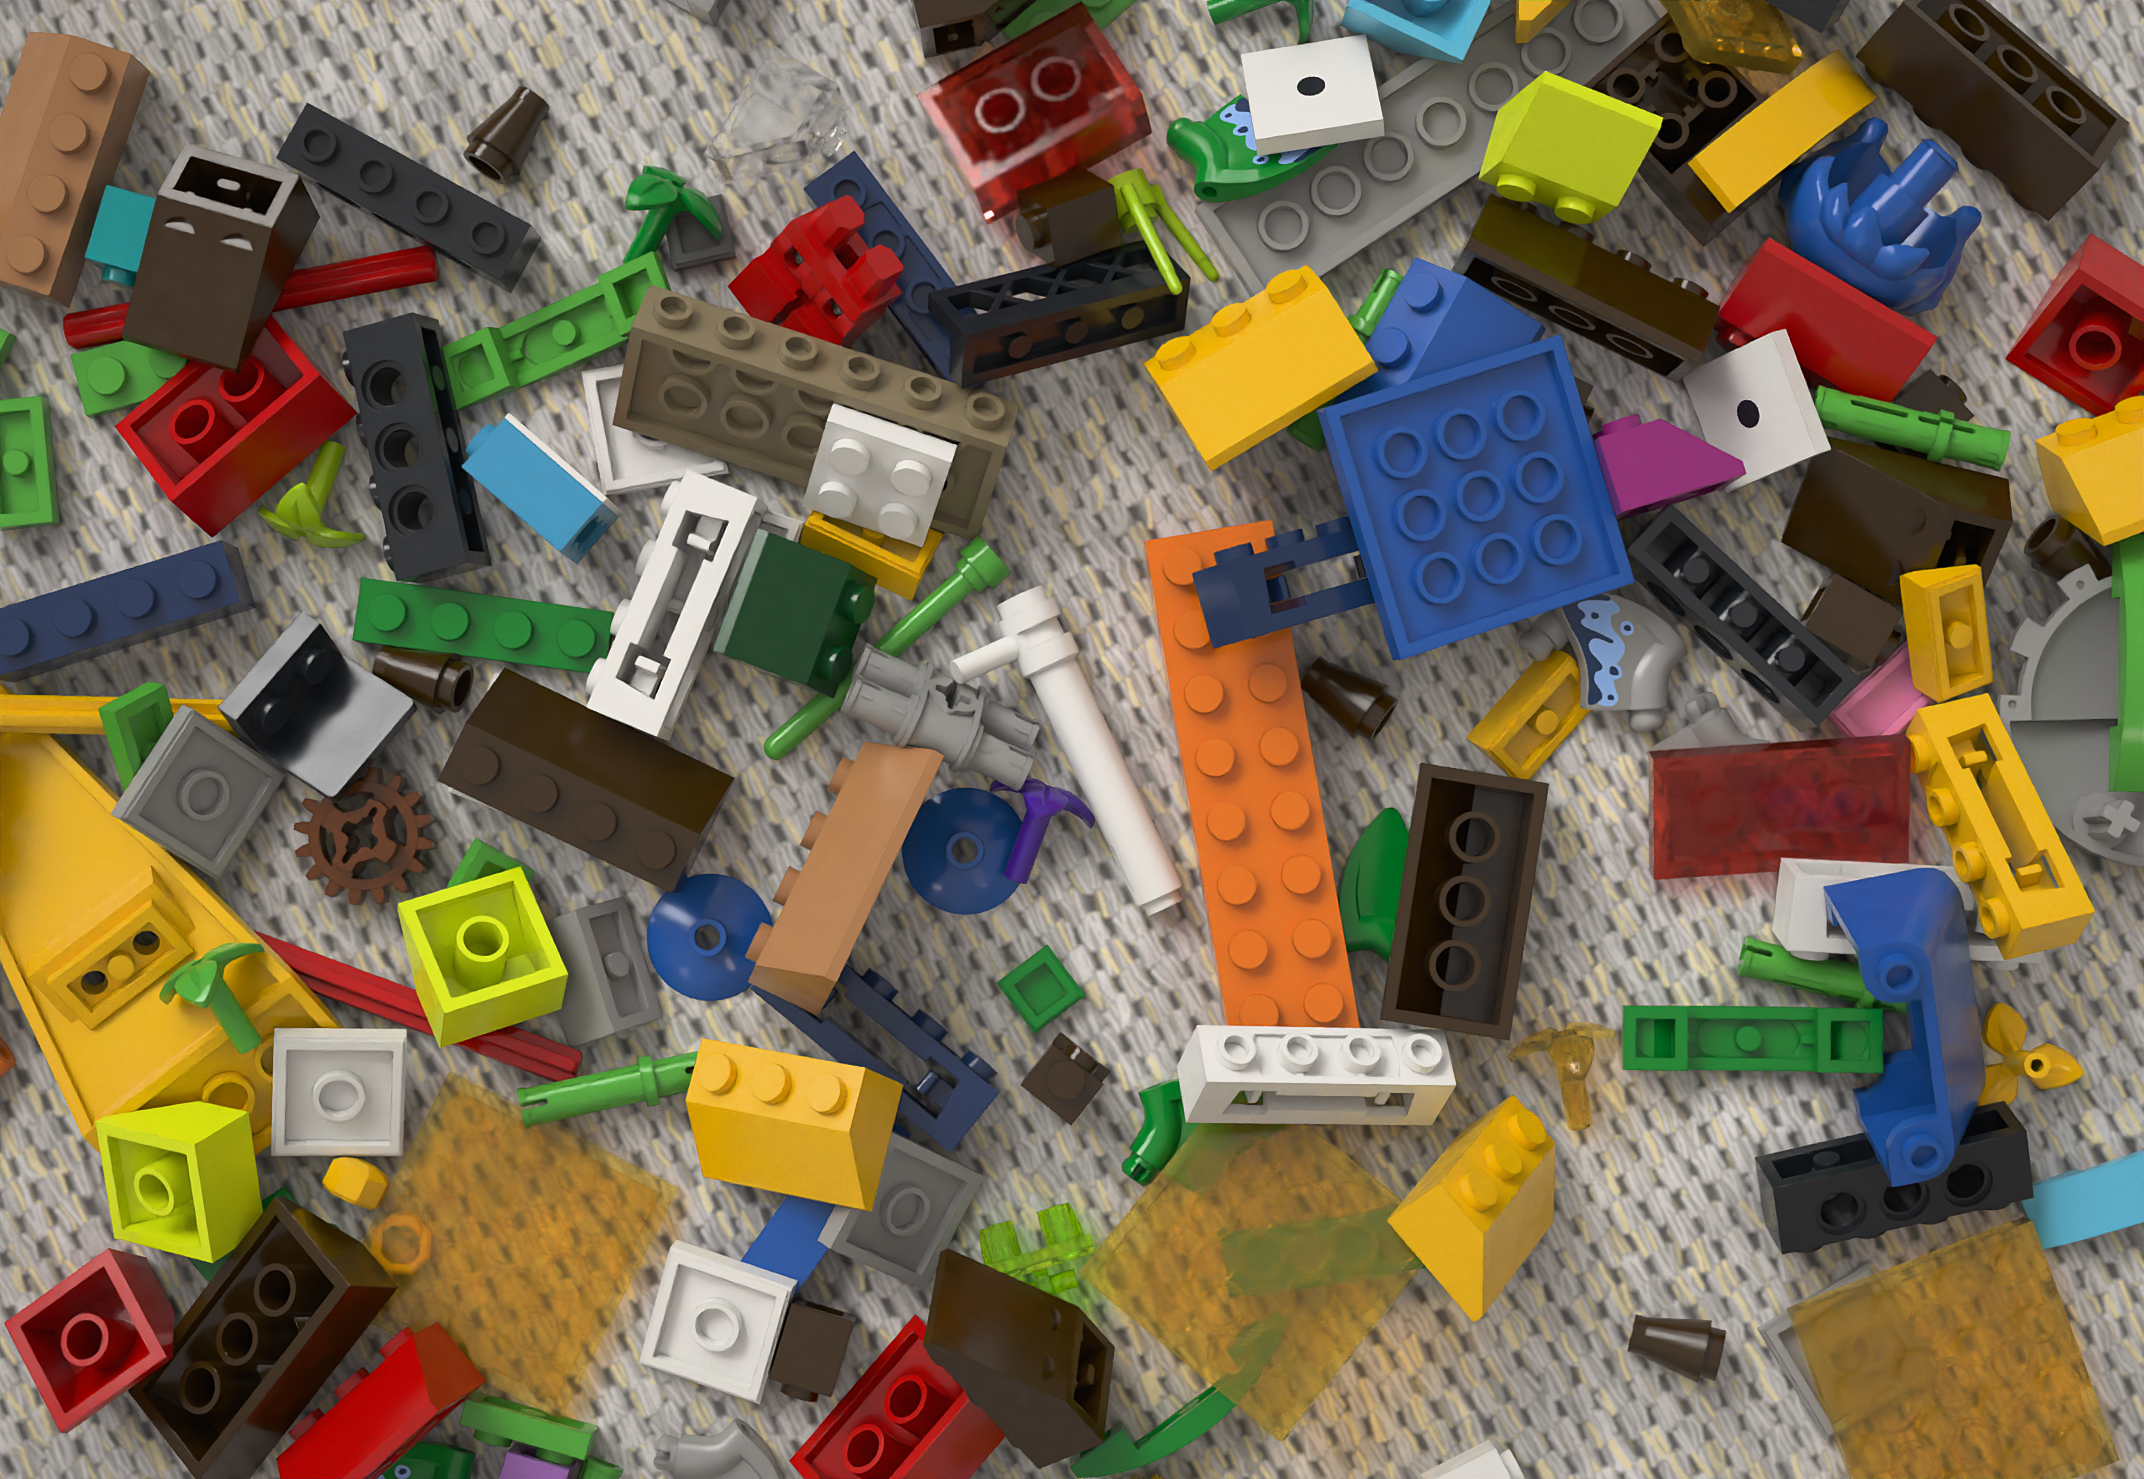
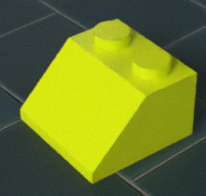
[1478,71,1663,224]
[397,866,568,1048]
[95,1101,263,1263]

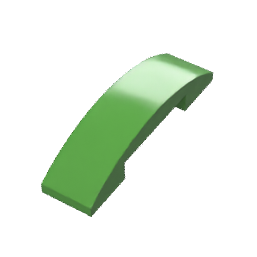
[443,251,672,410]
[2109,534,2144,793]

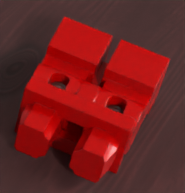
[728,195,904,350]

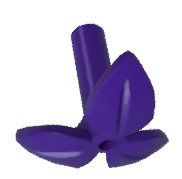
[990,777,1095,884]

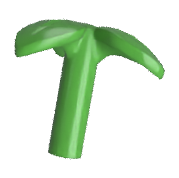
[159,942,264,1054]

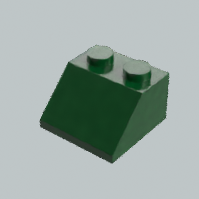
[712,528,878,698]

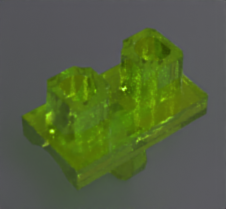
[979,1202,1096,1296]

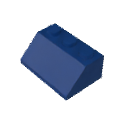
[1332,257,1546,405]

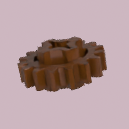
[294,766,438,905]

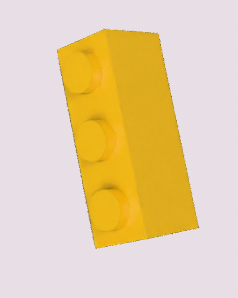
[1143,264,1379,472]
[2034,396,2144,546]
[685,1038,904,1212]
[1387,1094,1556,1323]

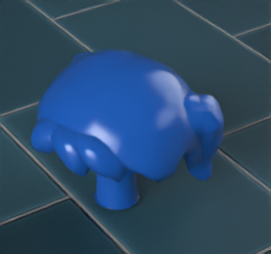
[1778,117,1982,316]

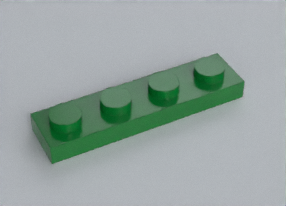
[352,577,615,674]

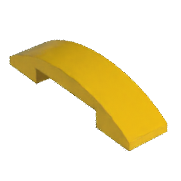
[1687,49,1879,213]

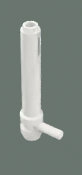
[950,585,1183,916]

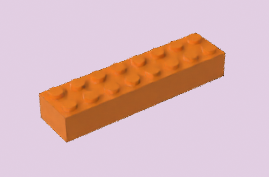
[1143,519,1360,1028]

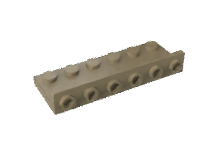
[612,286,1019,540]

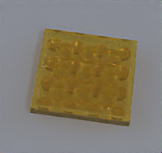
[362,1072,680,1420]
[1078,1091,1424,1443]
[1786,1217,2119,1479]

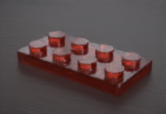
[1648,734,1911,880]

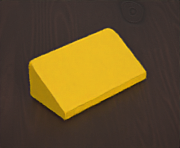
[799,510,944,601]
[1899,564,1994,703]
[1466,650,1592,780]

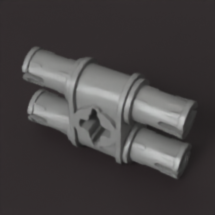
[840,643,1041,791]

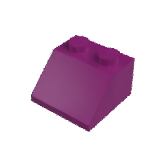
[1592,414,1747,522]

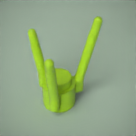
[1107,168,1219,295]

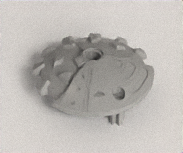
[1996,564,2144,867]

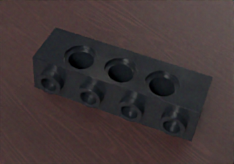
[276,102,542,293]
[342,312,492,583]
[1625,503,1861,732]
[1755,1101,2034,1255]

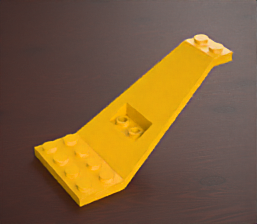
[0,680,346,1156]

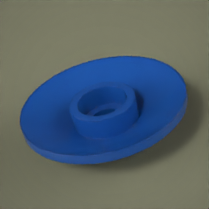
[902,788,1022,915]
[647,874,773,1001]

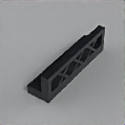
[928,240,1191,388]

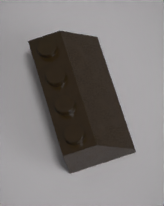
[1855,0,2129,221]
[1451,193,1720,383]
[437,667,735,894]
[1380,763,1549,1041]
[127,1196,399,1479]

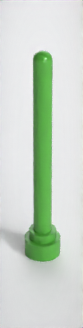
[764,535,1012,760]

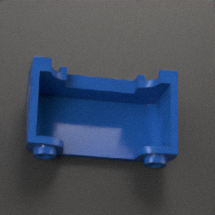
[1823,868,1986,1187]

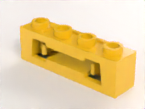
[1901,693,2095,960]

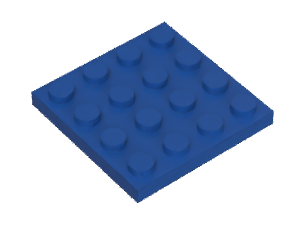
[1316,334,1635,660]

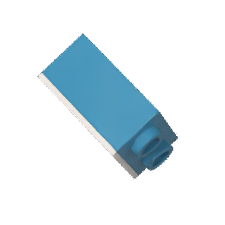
[461,413,623,564]

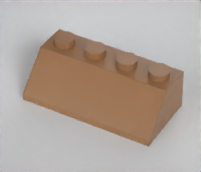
[0,32,150,308]
[745,742,945,1016]

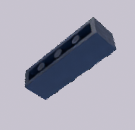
[0,540,256,683]

